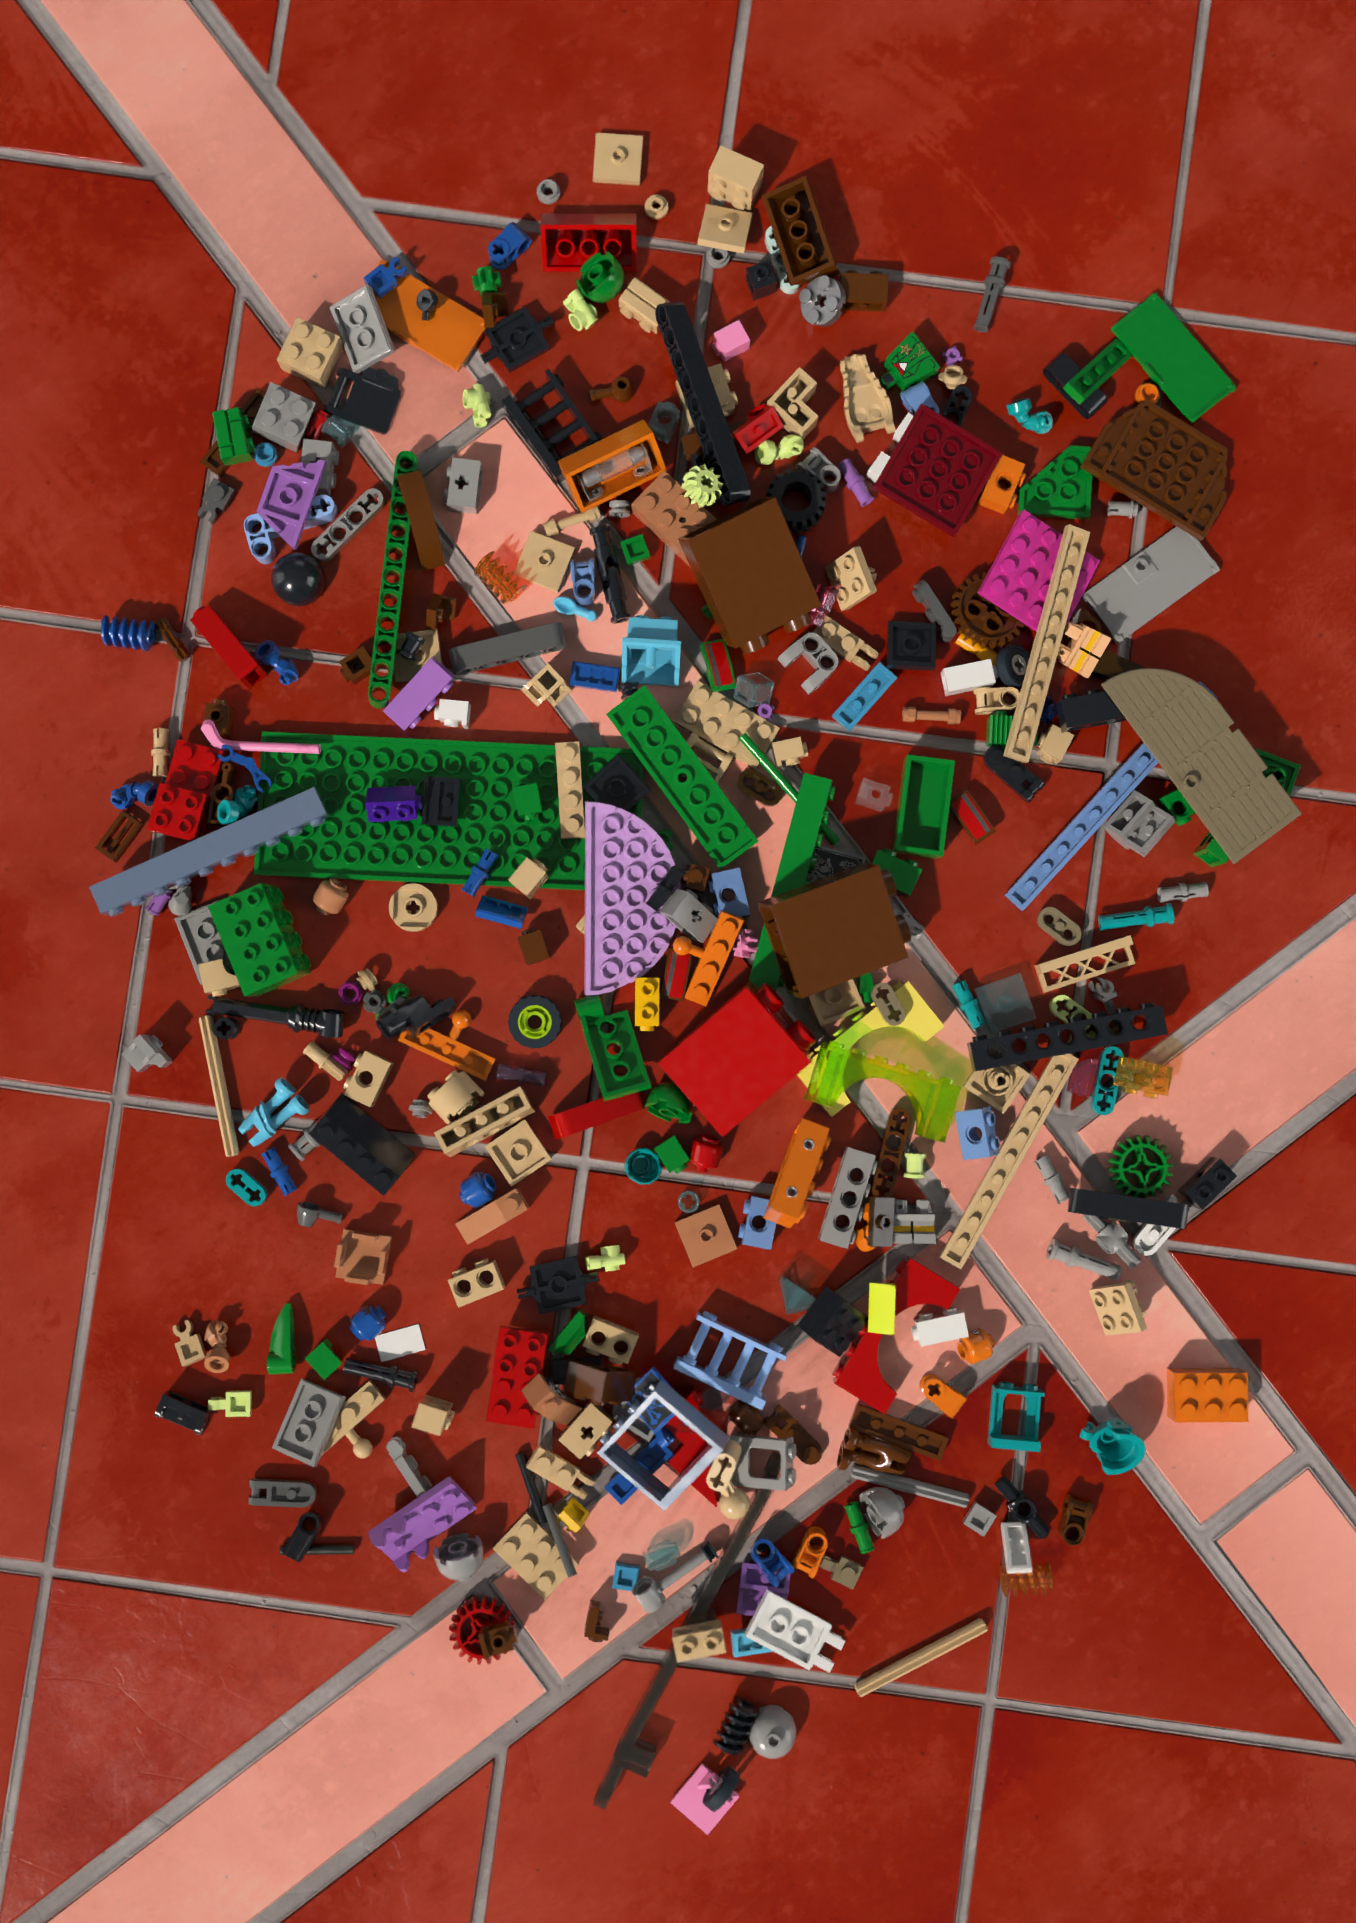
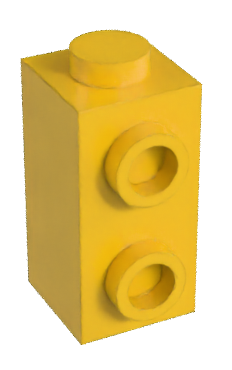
[635,978,660,1031]

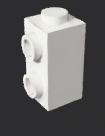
[940,659,998,696]
[911,1307,969,1347]

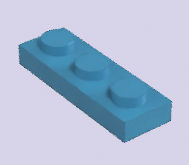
[832,662,897,732]

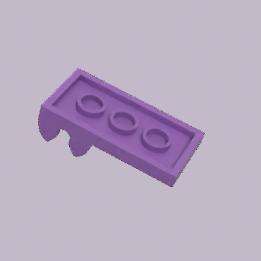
[368,1476,477,1572]

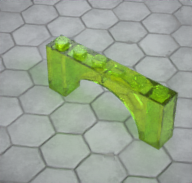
[805,1041,961,1143]

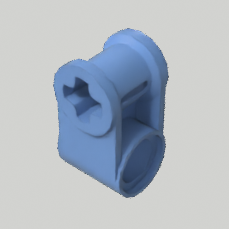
[900,381,939,416]
[570,558,596,606]

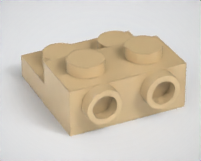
[676,364,738,428]

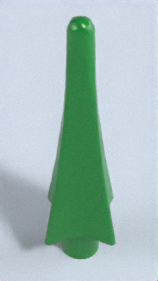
[858,972,875,1003]

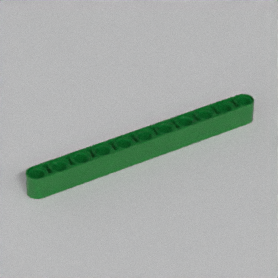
[368,451,417,709]

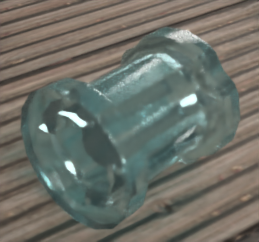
[321,415,354,447]

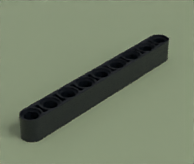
[655,301,751,506]

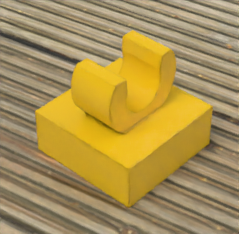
[557,1497,590,1533]

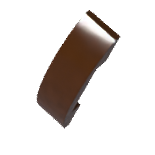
[397,470,445,571]

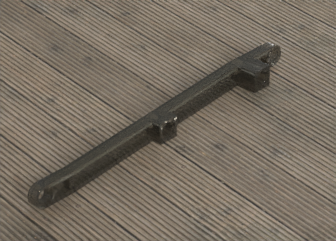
[593,1451,781,1810]

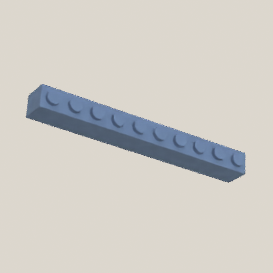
[89,787,329,917]

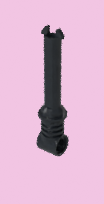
[206,994,345,1038]

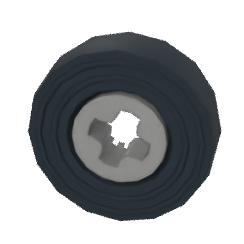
[996,644,1030,688]

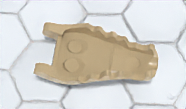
[840,354,896,443]

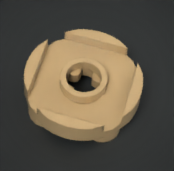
[389,883,438,932]

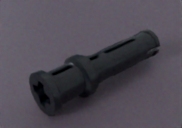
[343,1357,419,1392]

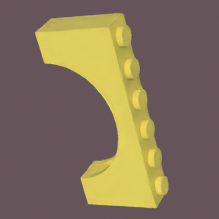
[797,981,944,1117]

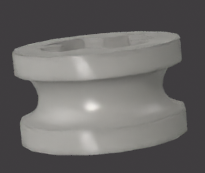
[609,500,630,518]

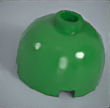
[576,252,624,303]
[645,1080,695,1124]

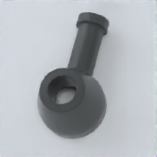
[297,1201,343,1227]

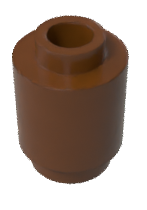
[727,1400,764,1435]

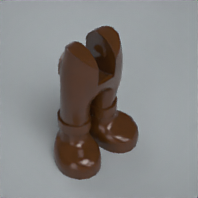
[837,1427,911,1475]

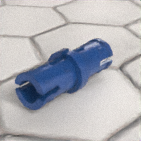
[461,848,499,897]
[261,1147,298,1196]

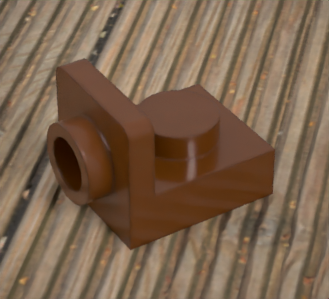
[482,291,508,328]
[426,594,457,631]
[584,1600,609,1642]

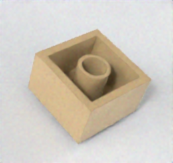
[708,145,764,211]
[276,317,344,389]

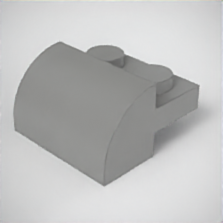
[1103,790,1176,857]

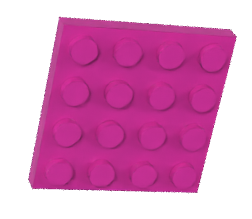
[977,510,1100,632]

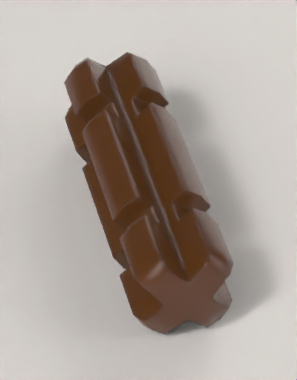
[155,618,191,662]

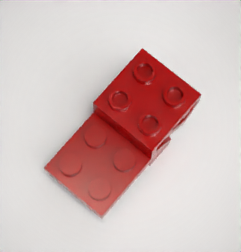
[147,739,226,841]
[486,1325,549,1429]

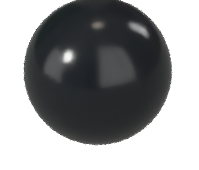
[271,552,325,607]

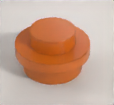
[1135,383,1159,404]

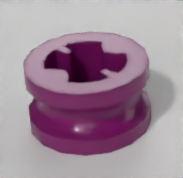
[333,1047,357,1069]

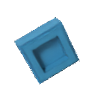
[612,1562,640,1591]

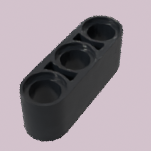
[1043,352,1107,419]

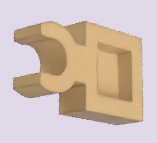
[173,1320,206,1367]

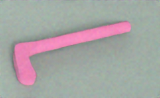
[201,720,321,754]

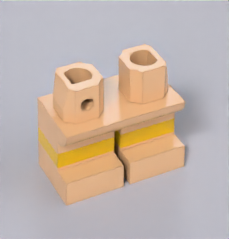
[1057,622,1111,679]

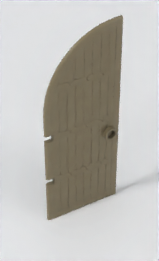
[1101,668,1302,864]

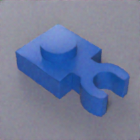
[363,257,408,299]

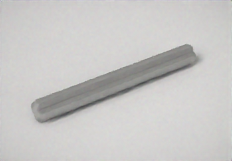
[851,1464,969,1508]

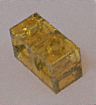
[1114,1057,1173,1099]

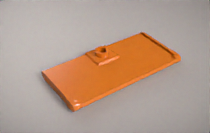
[364,258,487,372]

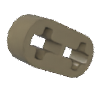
[870,983,906,1026]

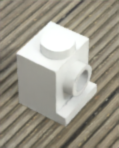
[434,699,471,729]

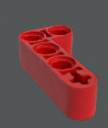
[548,1091,647,1139]

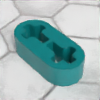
[226,1168,268,1207]

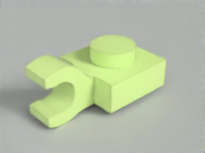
[208,1390,252,1417]

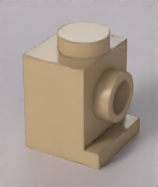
[771,737,808,769]

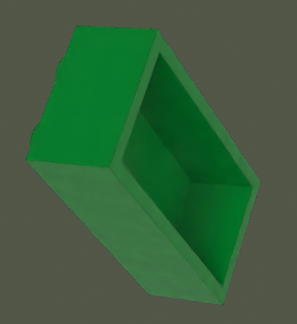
[892,754,955,859]

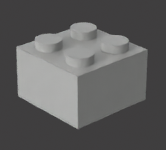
[252,382,316,453]

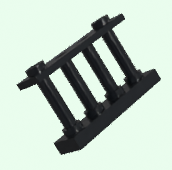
[502,369,602,485]

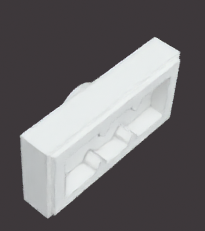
[1001,1522,1033,1574]

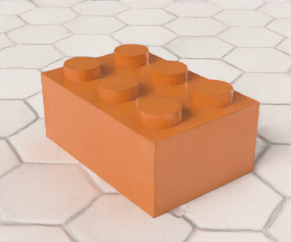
[1167,1368,1249,1423]

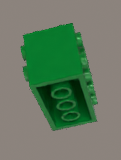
[208,883,311,996]

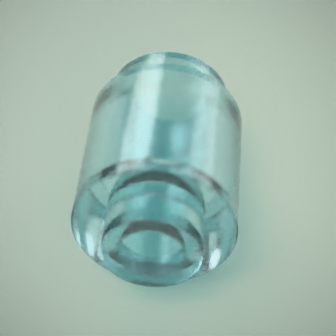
[643,1539,681,1572]

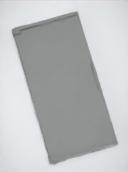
[1082,526,1220,645]

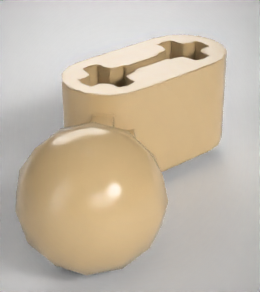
[706,1440,750,1519]

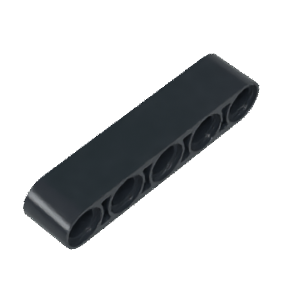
[1067,1188,1189,1229]

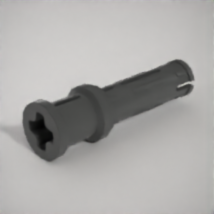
[974,257,1011,333]

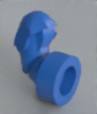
[254,640,299,685]
[110,780,159,810]

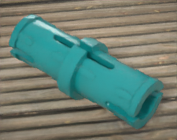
[951,980,986,1030]

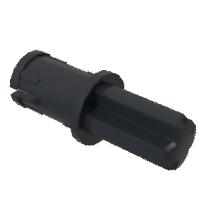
[645,866,684,912]

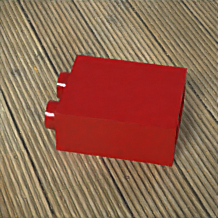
[658,981,817,1137]

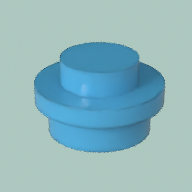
[253,443,278,467]

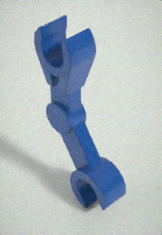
[218,745,272,793]

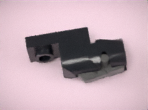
[376,995,456,1039]

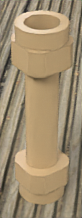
[543,506,601,537]

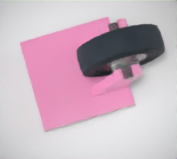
[670,1763,740,1835]

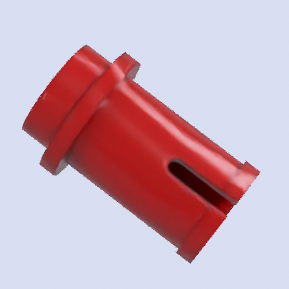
[304,409,330,440]

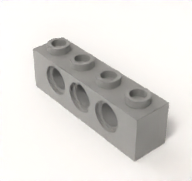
[818,1146,878,1249]

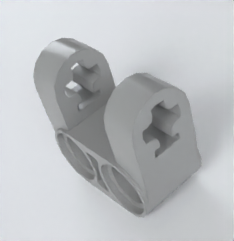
[778,632,838,695]

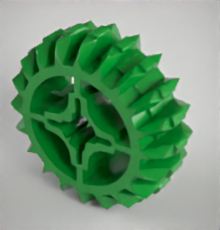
[1107,1135,1174,1199]

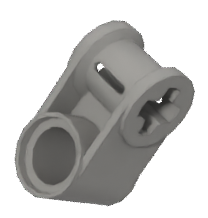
[796,447,841,493]

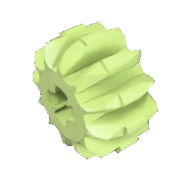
[681,464,724,508]

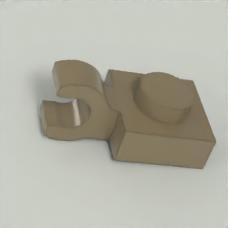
[820,1554,864,1589]

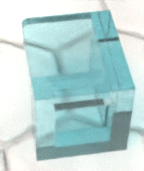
[733,673,775,708]

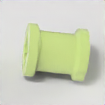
[904,1153,926,1178]

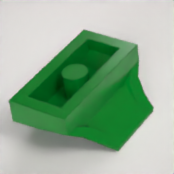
[548,1308,587,1354]

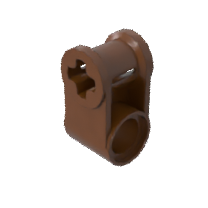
[1057,1494,1093,1546]

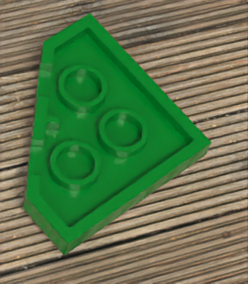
[1017,445,1092,520]

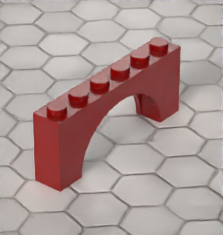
[832,1256,960,1415]

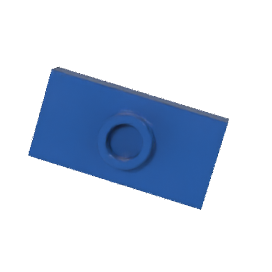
[569,661,620,693]
[475,895,528,929]

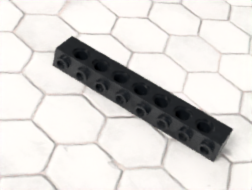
[967,1002,1168,1072]

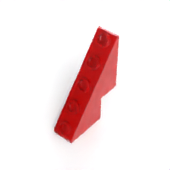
[664,1386,721,1507]

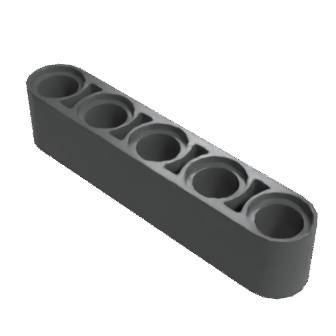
[448,622,567,675]

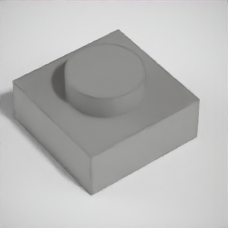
[962,1501,997,1537]

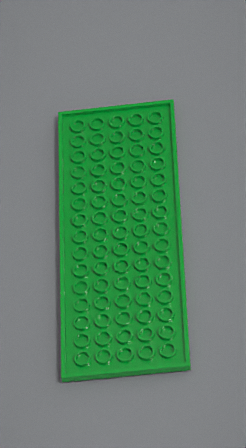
[254,732,644,891]

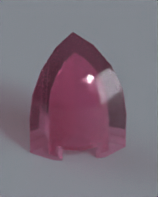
[1066,1059,1099,1099]

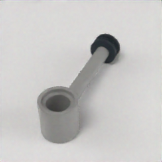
[632,1541,719,1613]

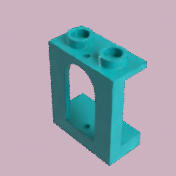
[987,1381,1045,1452]

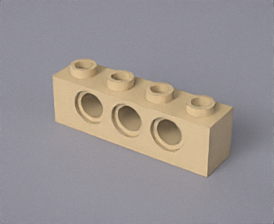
[434,1087,535,1157]

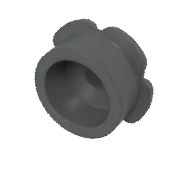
[363,990,387,1014]

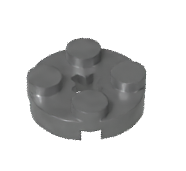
[799,275,846,327]

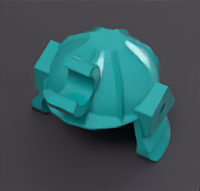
[1079,1417,1146,1475]

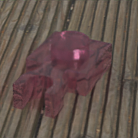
[809,584,839,627]

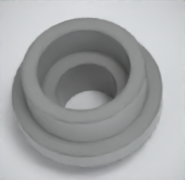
[536,179,560,204]
[706,247,730,269]
[409,1099,433,1118]

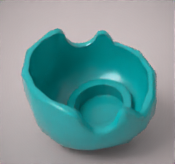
[624,1148,663,1184]

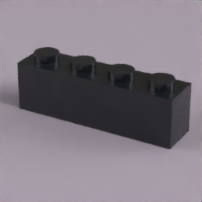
[1056,689,1127,733]

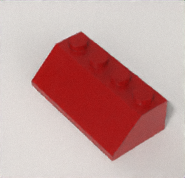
[540,214,637,272]

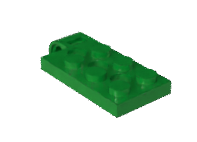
[574,995,651,1101]

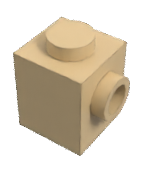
[1035,725,1074,765]

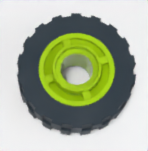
[508,995,561,1049]

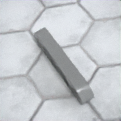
[311,488,385,562]

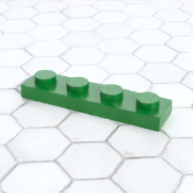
[1063,338,1133,405]

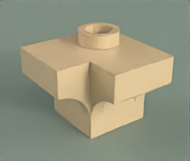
[521,663,571,707]
[198,959,240,997]

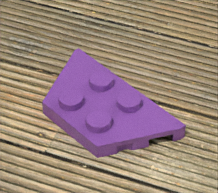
[257,460,327,550]

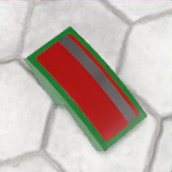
[700,639,736,692]

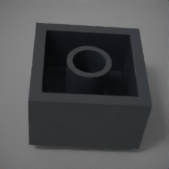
[797,1286,868,1357]

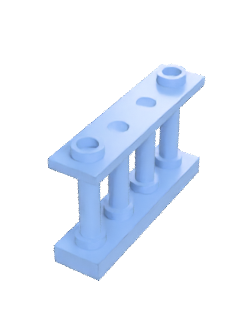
[673,1311,787,1410]

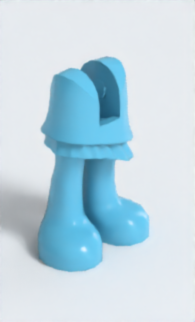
[238,1077,310,1147]

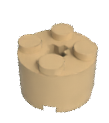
[427,1070,485,1125]

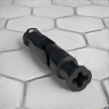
[589,525,631,624]

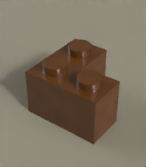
[564,1361,637,1406]

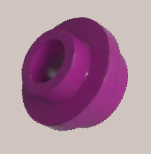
[338,981,363,1005]

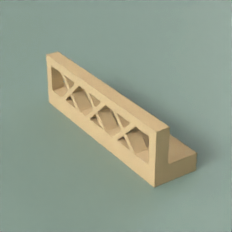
[1034,935,1135,993]

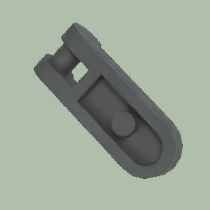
[912,579,957,643]
[248,1478,317,1508]

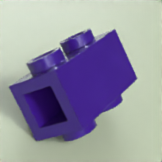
[365,786,422,822]

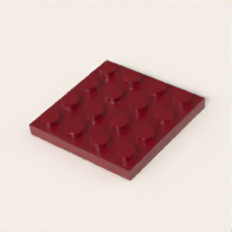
[872,403,1003,538]

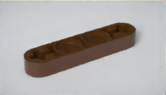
[871,1107,911,1197]

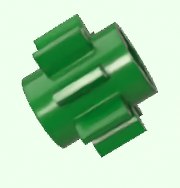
[472,266,502,296]

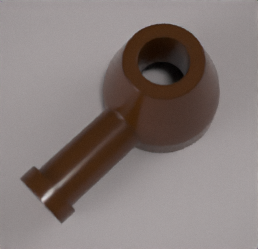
[589,377,634,402]

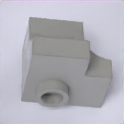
[122,1034,173,1072]

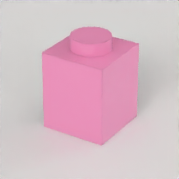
[712,320,750,362]

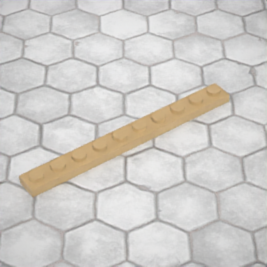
[1003,524,1090,763]
[939,1053,1079,1269]

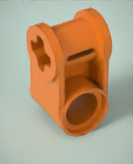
[919,1374,967,1419]
[791,1526,828,1578]

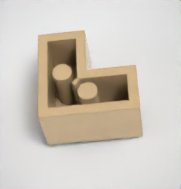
[767,367,819,440]

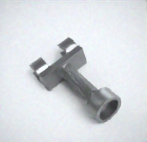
[1088,977,1119,1034]

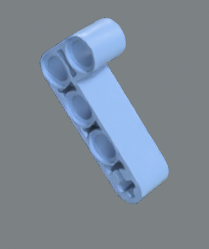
[244,495,338,564]

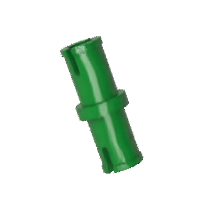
[844,1501,875,1554]

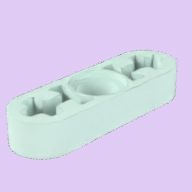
[765,226,800,294]

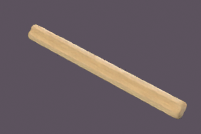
[199,1015,240,1157]
[855,1618,988,1697]

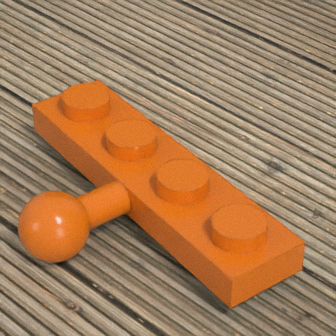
[673,909,744,1006]
[398,1010,496,1081]

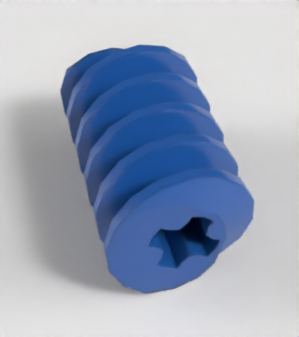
[101,615,156,651]

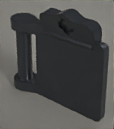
[323,367,401,435]

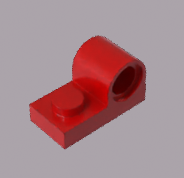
[732,404,784,455]

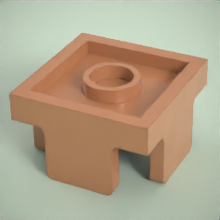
[334,1228,392,1285]

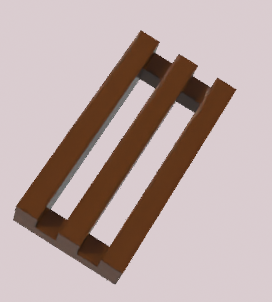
[95,809,144,863]

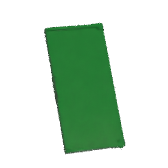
[1110,292,1237,424]

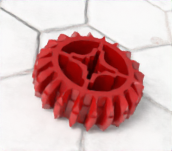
[449,1595,515,1665]

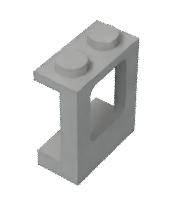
[730,1432,797,1491]

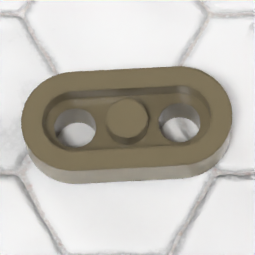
[1036,907,1081,946]

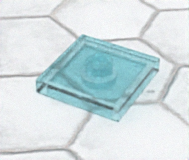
[974,973,1036,1034]

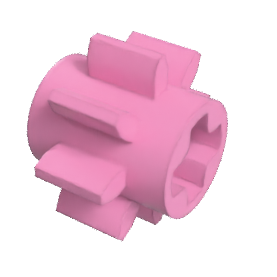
[732,929,759,958]

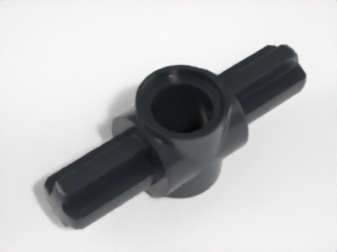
[995,1475,1050,1539]

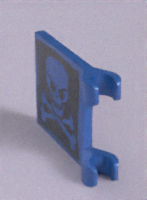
[627,1367,688,1448]

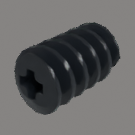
[713,1696,760,1755]

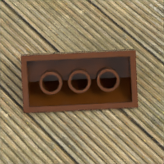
[761,176,840,285]

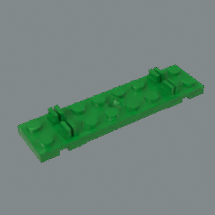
[606,685,759,869]

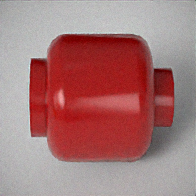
[689,1135,723,1172]

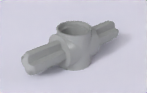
[1083,1214,1141,1268]

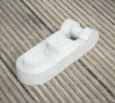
[1132,1193,1190,1256]

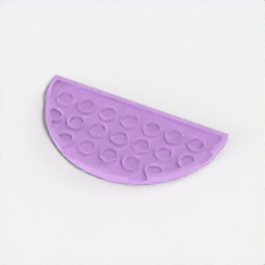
[584,801,681,995]

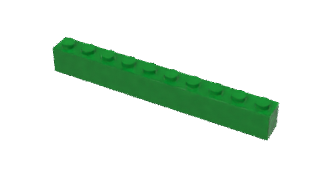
[749,773,836,993]

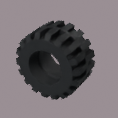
[766,468,826,535]

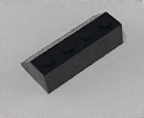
[308,1093,416,1196]

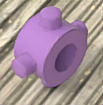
[942,346,962,366]
[757,702,775,721]

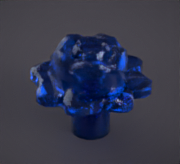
[1040,695,1058,725]

